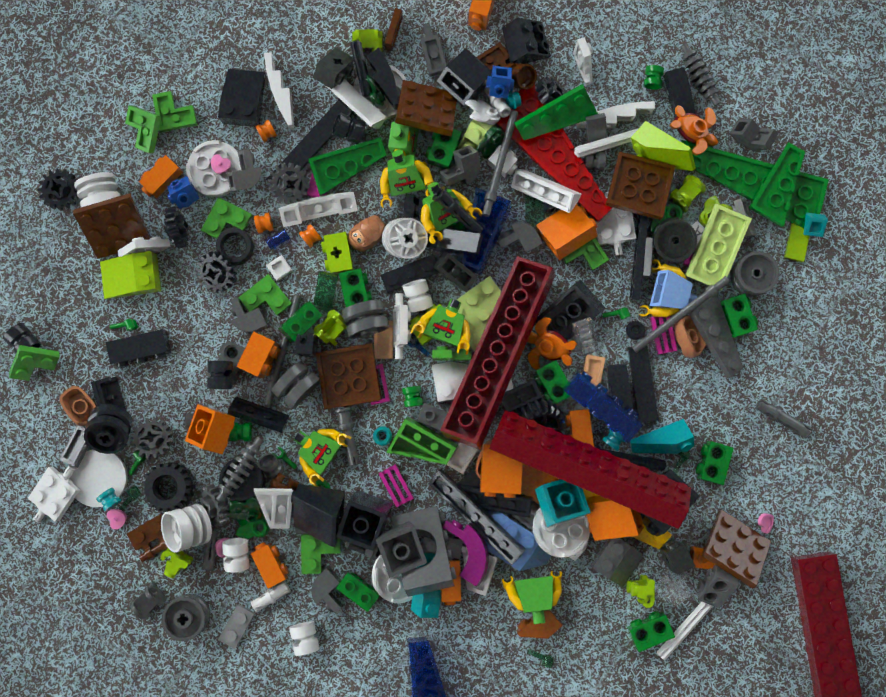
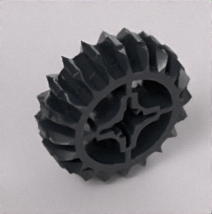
[516,398,566,433]

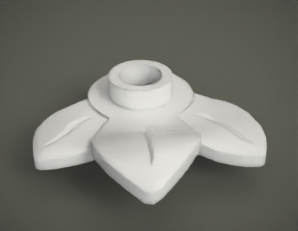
[465,100,500,125]

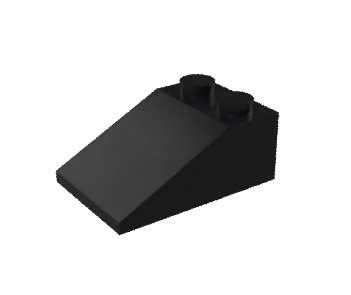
[218,69,266,127]
[536,279,605,341]

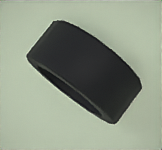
[216,228,254,265]

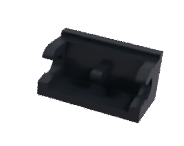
[293,333,319,357]
[91,377,126,409]

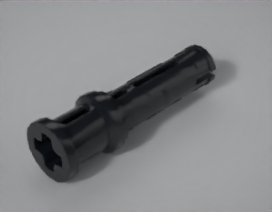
[432,186,484,234]

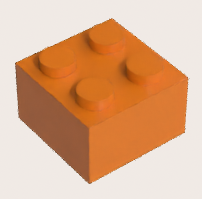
[236,331,281,379]
[185,404,235,455]

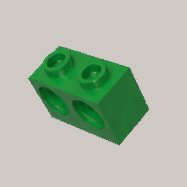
[425,129,462,170]
[338,268,372,308]
[720,293,758,338]
[278,301,323,342]
[534,360,575,404]
[696,441,734,485]
[336,570,380,612]
[627,611,675,652]

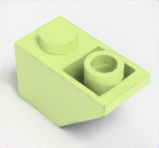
[457,119,494,150]

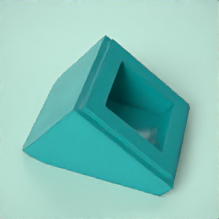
[803,213,828,237]

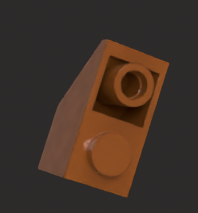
[516,610,563,639]

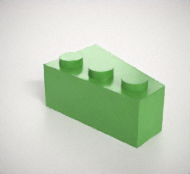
[386,416,458,465]

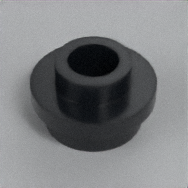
[626,321,645,340]

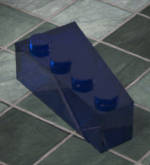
[462,187,512,275]
[563,370,643,444]
[407,637,447,697]

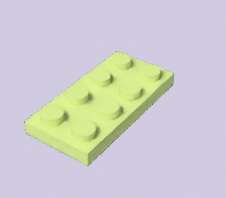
[685,204,752,290]

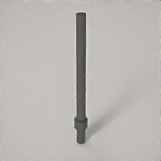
[482,110,518,217]
[632,276,730,353]
[264,294,302,406]

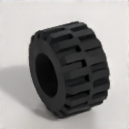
[141,462,196,512]

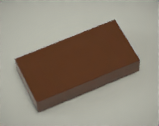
[385,8,403,51]

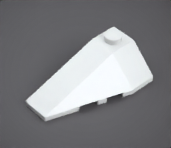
[432,362,513,403]

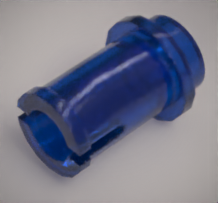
[265,229,290,250]

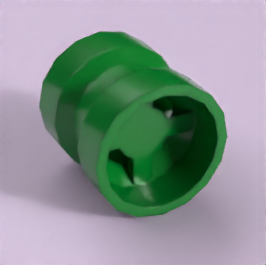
[643,65,664,90]
[402,386,423,408]
[229,422,252,442]

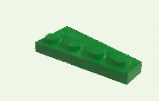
[514,84,598,140]
[308,137,386,196]
[749,142,805,227]

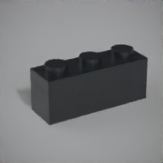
[106,329,171,368]

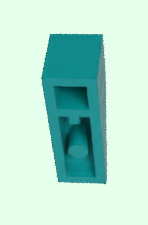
[630,419,694,454]
[411,553,441,618]

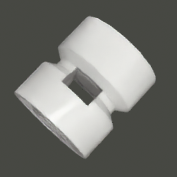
[402,279,433,312]
[222,537,250,573]
[289,621,320,656]

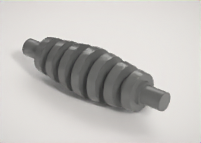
[680,43,721,106]
[216,437,264,503]

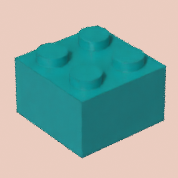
[535,480,591,527]

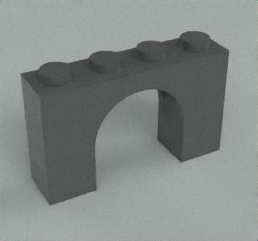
[392,506,457,597]

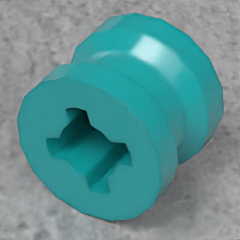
[602,427,627,451]
[96,487,122,512]

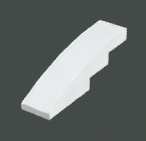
[264,52,294,130]
[577,101,655,129]

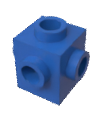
[486,65,514,98]
[167,176,200,209]

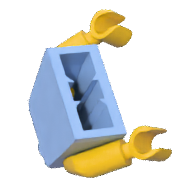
[639,259,697,317]

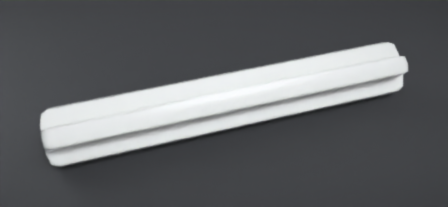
[574,128,638,158]
[657,602,713,660]

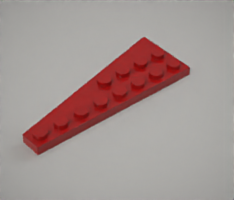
[496,85,612,223]

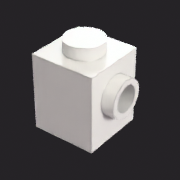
[488,145,518,178]

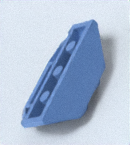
[484,510,551,571]

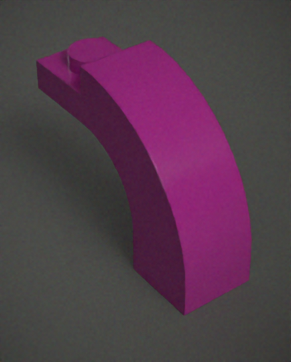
[443,519,489,587]

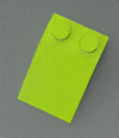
[631,121,696,171]
[100,251,161,299]

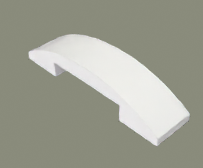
[279,192,358,227]

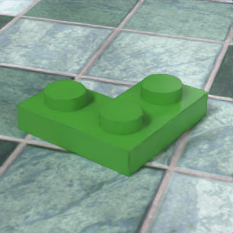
[152,91,197,133]
[125,105,161,153]
[201,197,253,239]
[563,238,609,271]
[238,274,292,316]
[9,345,60,381]
[432,346,471,361]
[301,534,341,574]

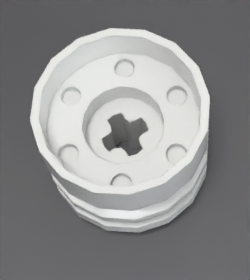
[74,172,121,207]
[382,218,428,259]
[161,504,212,553]

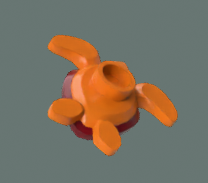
[669,106,718,156]
[527,317,577,370]

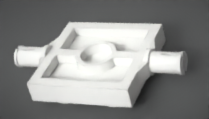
[595,192,636,256]
[393,293,411,360]
[28,465,80,523]

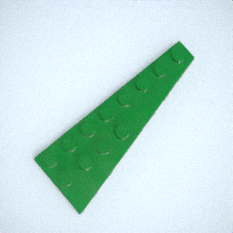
[681,140,829,229]

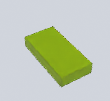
[784,223,810,263]

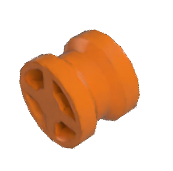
[255,119,277,143]
[254,212,274,234]
[298,224,322,248]

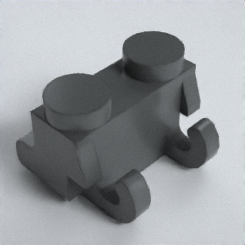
[129,581,167,620]

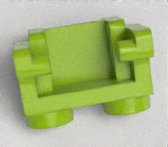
[352,29,383,52]
[670,175,706,213]
[314,310,347,346]
[161,548,194,579]
[626,575,655,608]

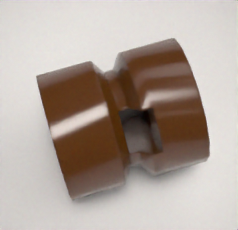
[505,63,537,89]

